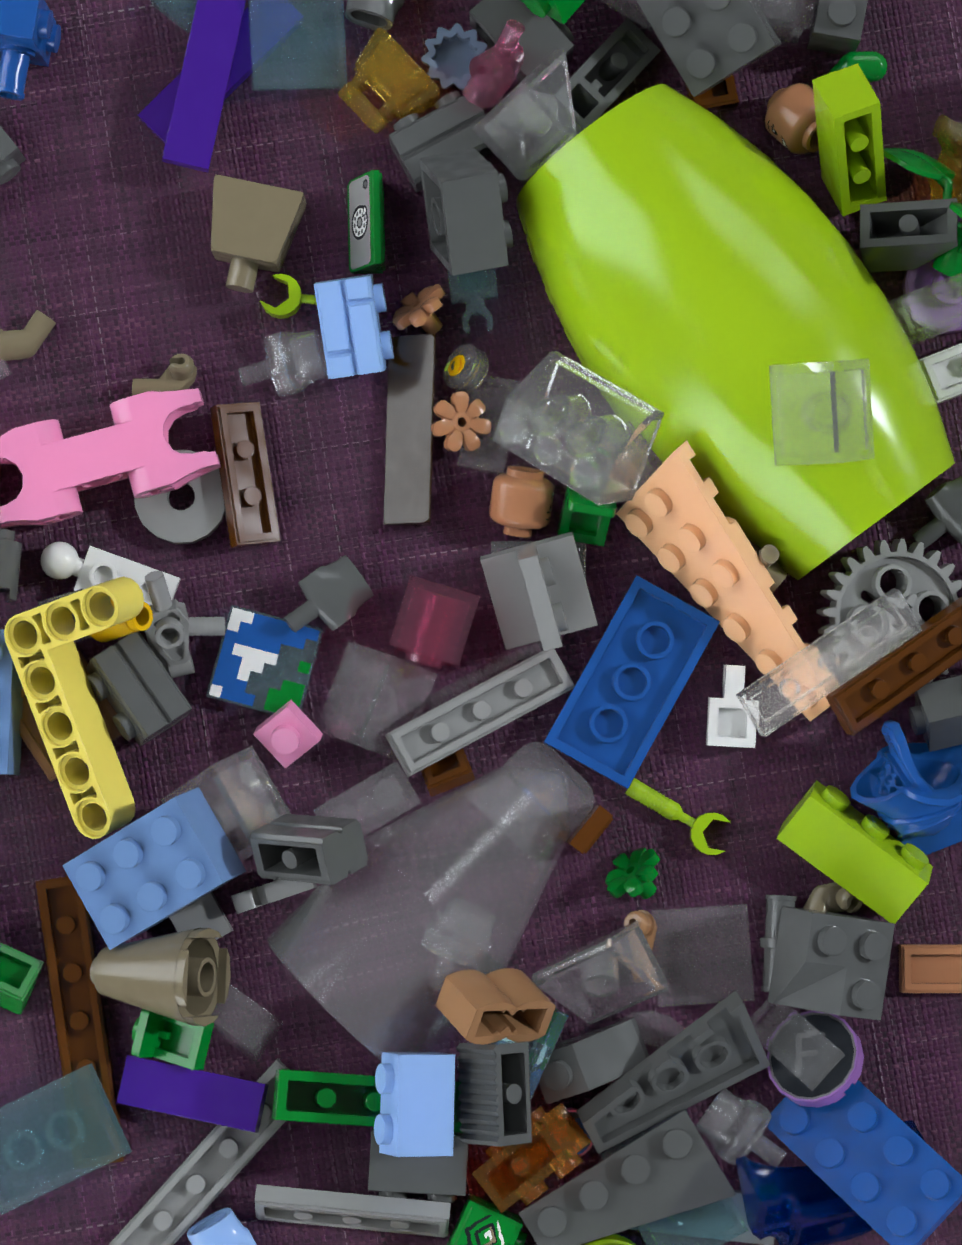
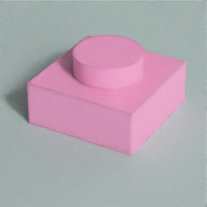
[253,700,323,769]

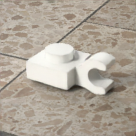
[706,665,758,748]

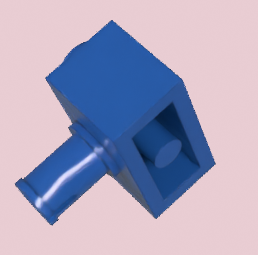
[0,0,61,100]

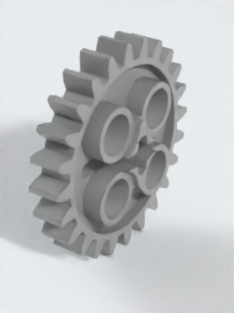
[817,539,962,683]

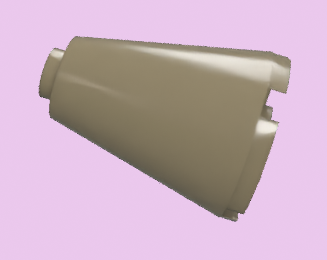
[90,928,231,1027]

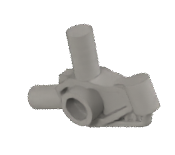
[145,571,225,678]

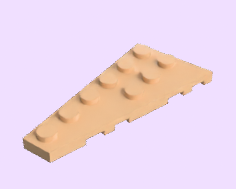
[616,440,837,722]

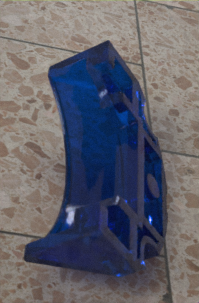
[736,1120,926,1245]

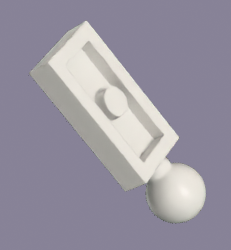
[41,542,181,606]

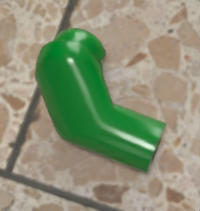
[826,51,887,83]

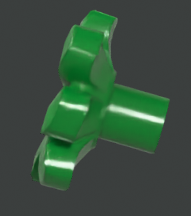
[605,847,660,899]

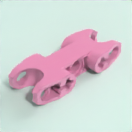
[0,388,221,528]

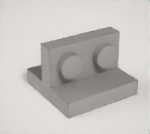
[480,532,598,651]

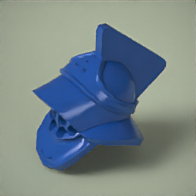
[850,720,962,855]

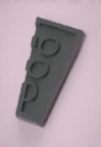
[576,991,771,1154]
[519,1110,737,1245]

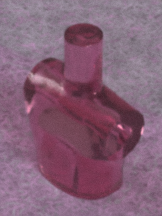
[462,19,525,108]

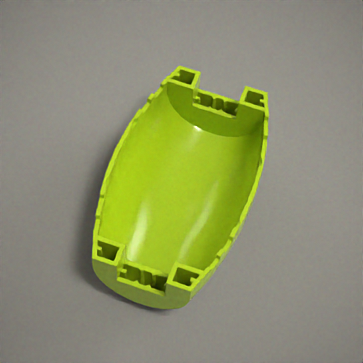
[516,84,955,580]

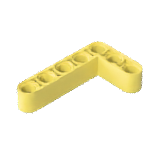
[4,577,144,839]

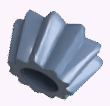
[421,23,489,91]

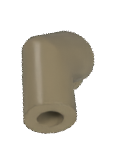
[0,310,56,361]
[132,353,197,396]

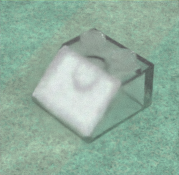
[161,746,291,863]

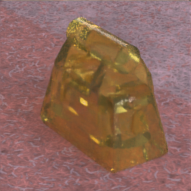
[338,28,441,134]

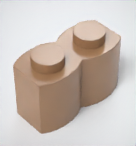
[435,968,556,1045]

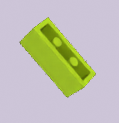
[812,63,887,216]
[776,780,933,924]

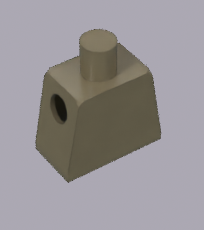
[211,174,307,293]

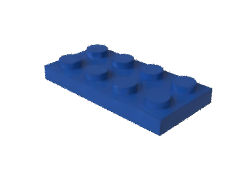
[543,575,720,789]
[762,1080,962,1245]

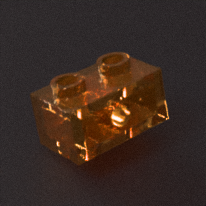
[472,1103,591,1213]

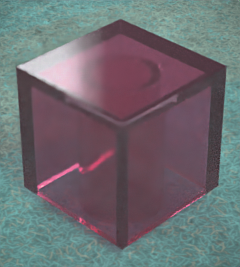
[389,575,480,670]

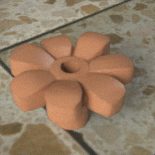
[392,284,445,334]
[431,391,491,452]

